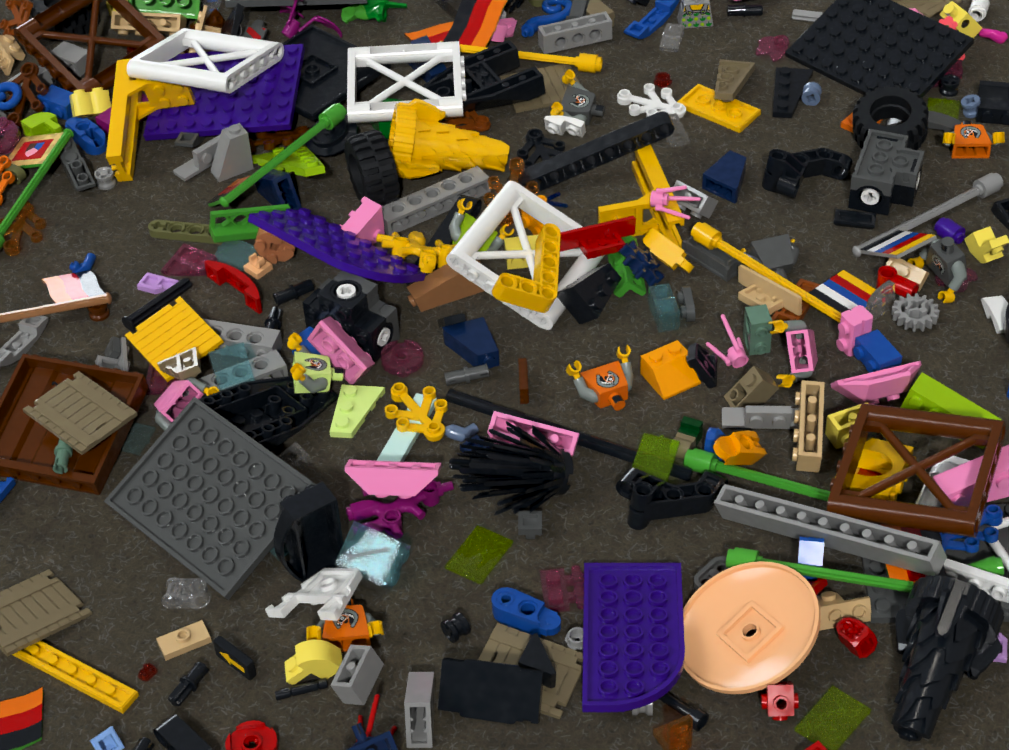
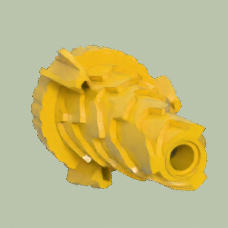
[388,98,510,179]

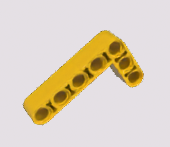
[492,223,561,313]

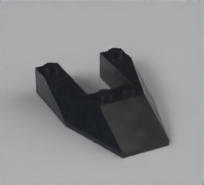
[422,40,546,112]

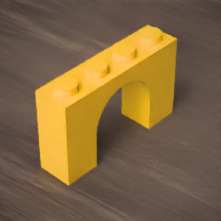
[835,438,916,501]

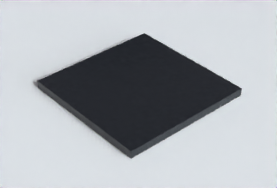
[282,24,391,122]

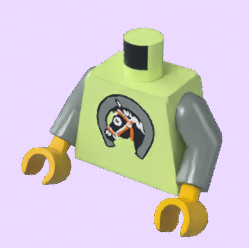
[287,332,343,393]

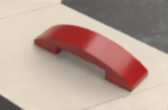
[204,260,262,314]

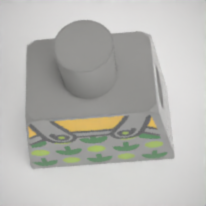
[677,0,713,29]

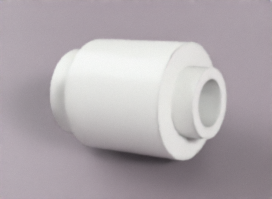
[968,0,990,22]

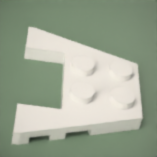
[265,568,363,621]

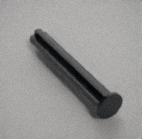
[122,278,192,331]

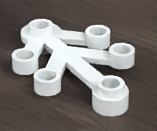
[617,83,686,119]

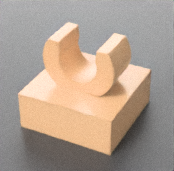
[243,253,273,279]

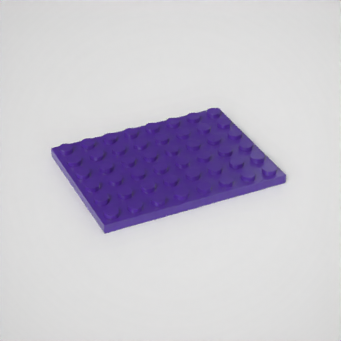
[143,44,305,141]

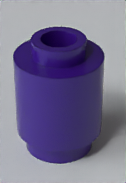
[934,217,966,244]

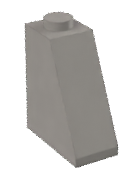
[211,123,254,182]
[404,672,435,748]

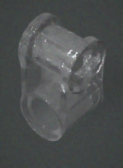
[161,577,211,609]

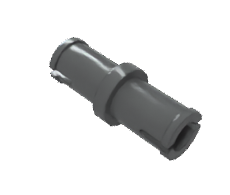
[444,363,490,386]

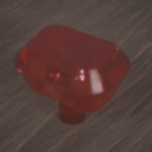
[138,663,158,681]

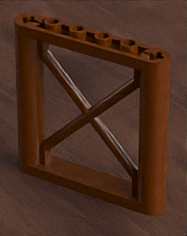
[13,0,166,92]
[827,403,1006,538]

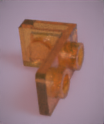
[653,714,693,750]

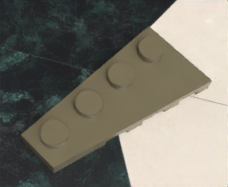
[715,59,755,102]

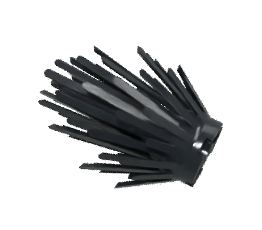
[449,421,573,515]

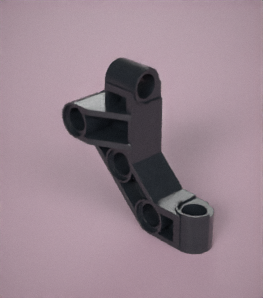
[762,148,853,199]
[616,468,728,530]

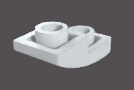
[544,115,586,137]
[981,295,1008,334]

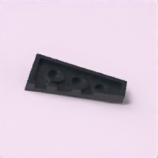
[772,67,813,118]

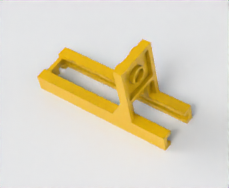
[106,59,195,182]
[598,144,685,248]

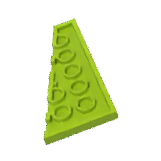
[252,145,326,177]

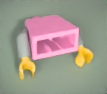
[768,320,818,388]
[154,377,220,431]

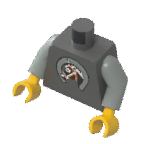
[550,69,605,125]
[907,237,967,303]

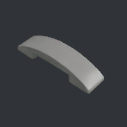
[0,315,48,366]

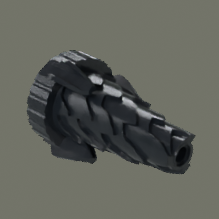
[891,575,1004,742]

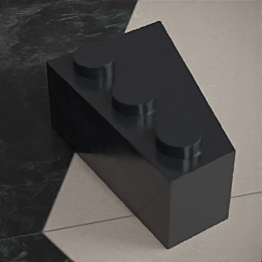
[557,263,621,324]

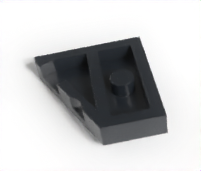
[686,343,718,388]

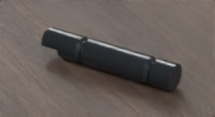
[275,678,328,701]

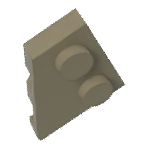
[157,347,202,380]

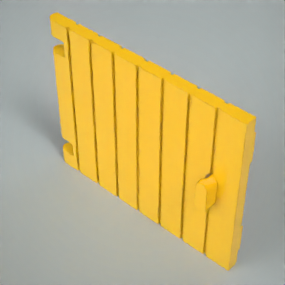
[124,296,224,383]

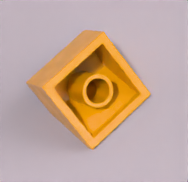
[640,340,701,400]

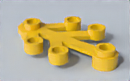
[385,382,448,442]

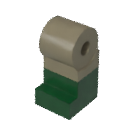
[669,416,703,460]

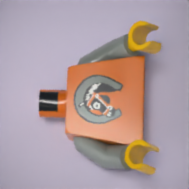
[943,120,1005,158]
[566,345,634,411]
[306,599,384,652]

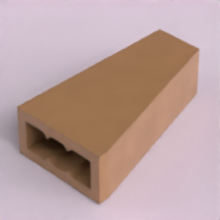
[407,260,484,312]

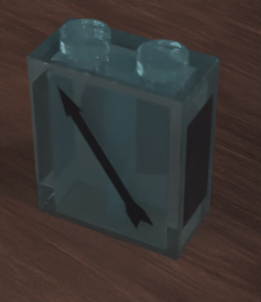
[334,521,411,590]

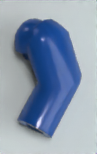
[69,253,96,273]

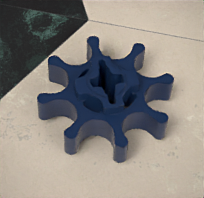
[619,240,665,287]

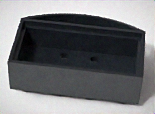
[274,481,346,582]

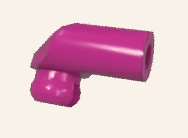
[979,28,1008,44]

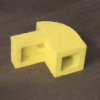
[964,226,1009,264]
[284,640,342,685]

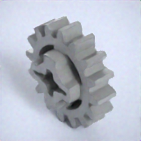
[891,293,940,332]

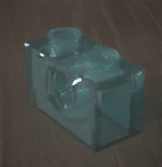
[648,283,680,332]

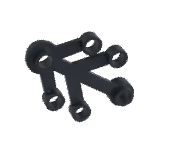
[517,129,565,170]

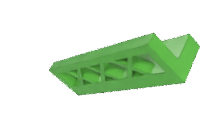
[209,204,290,243]
[607,235,646,297]

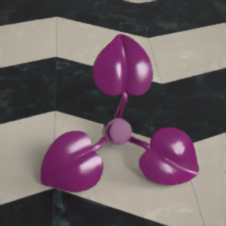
[279,0,343,38]

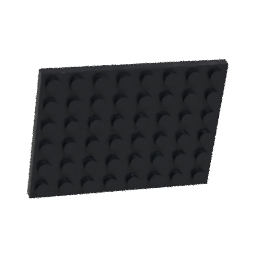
[785,0,974,98]

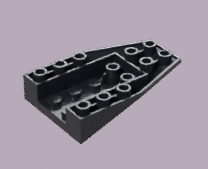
[199,376,339,451]

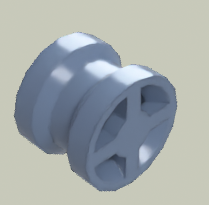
[801,82,822,106]
[961,94,981,118]

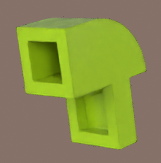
[21,112,63,136]

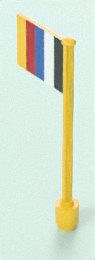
[691,222,885,323]

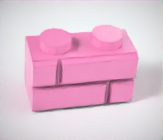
[836,305,873,357]

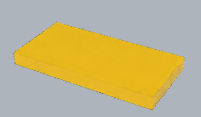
[677,84,761,133]

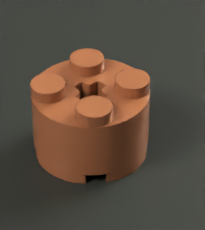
[254,228,296,264]

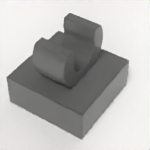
[518,511,542,539]

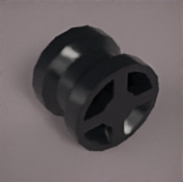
[939,74,960,97]
[440,612,471,643]

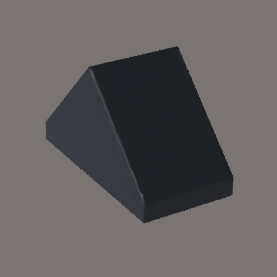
[518,633,556,688]

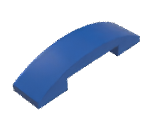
[624,0,680,39]

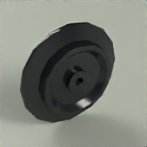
[305,115,358,157]

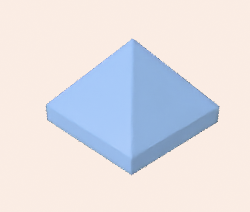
[90,726,125,750]

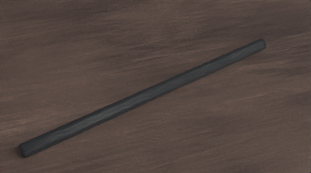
[446,389,693,481]

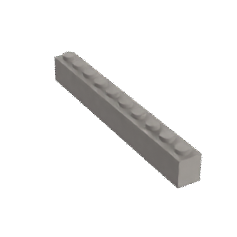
[714,484,947,576]

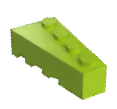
[900,372,1002,449]

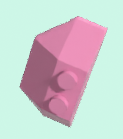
[831,361,922,405]
[487,411,580,457]
[345,459,441,499]

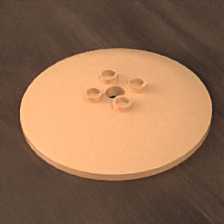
[683,561,821,694]

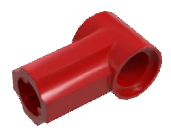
[876,266,919,298]

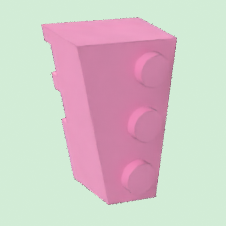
[340,196,385,245]

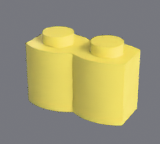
[69,87,111,118]

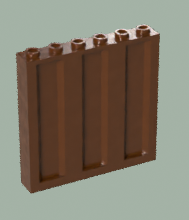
[0,354,149,495]

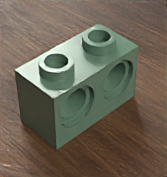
[743,304,772,356]

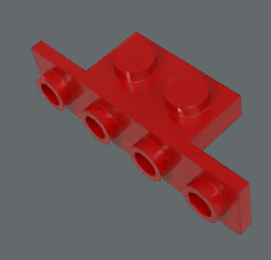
[560,216,636,259]

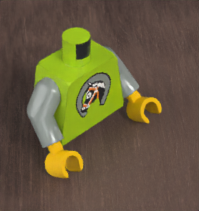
[449,198,514,251]

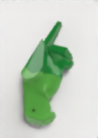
[341,0,407,24]

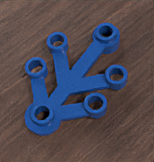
[940,504,1003,553]

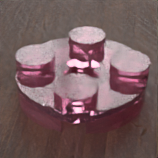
[0,117,21,155]
[381,340,424,378]

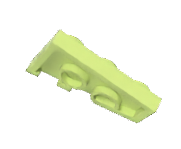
[329,384,385,438]

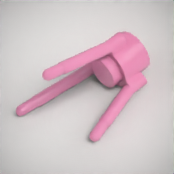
[650,185,701,220]
[706,314,749,368]

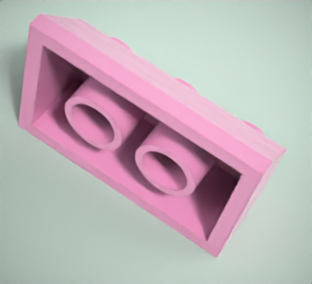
[307,316,375,385]

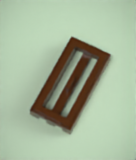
[518,358,529,404]

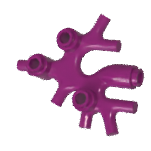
[345,480,454,541]

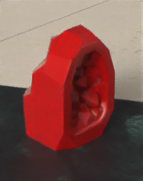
[836,617,878,658]

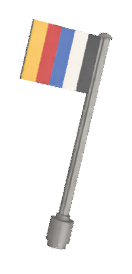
[852,173,1003,259]

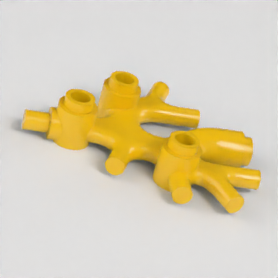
[376,231,456,273]

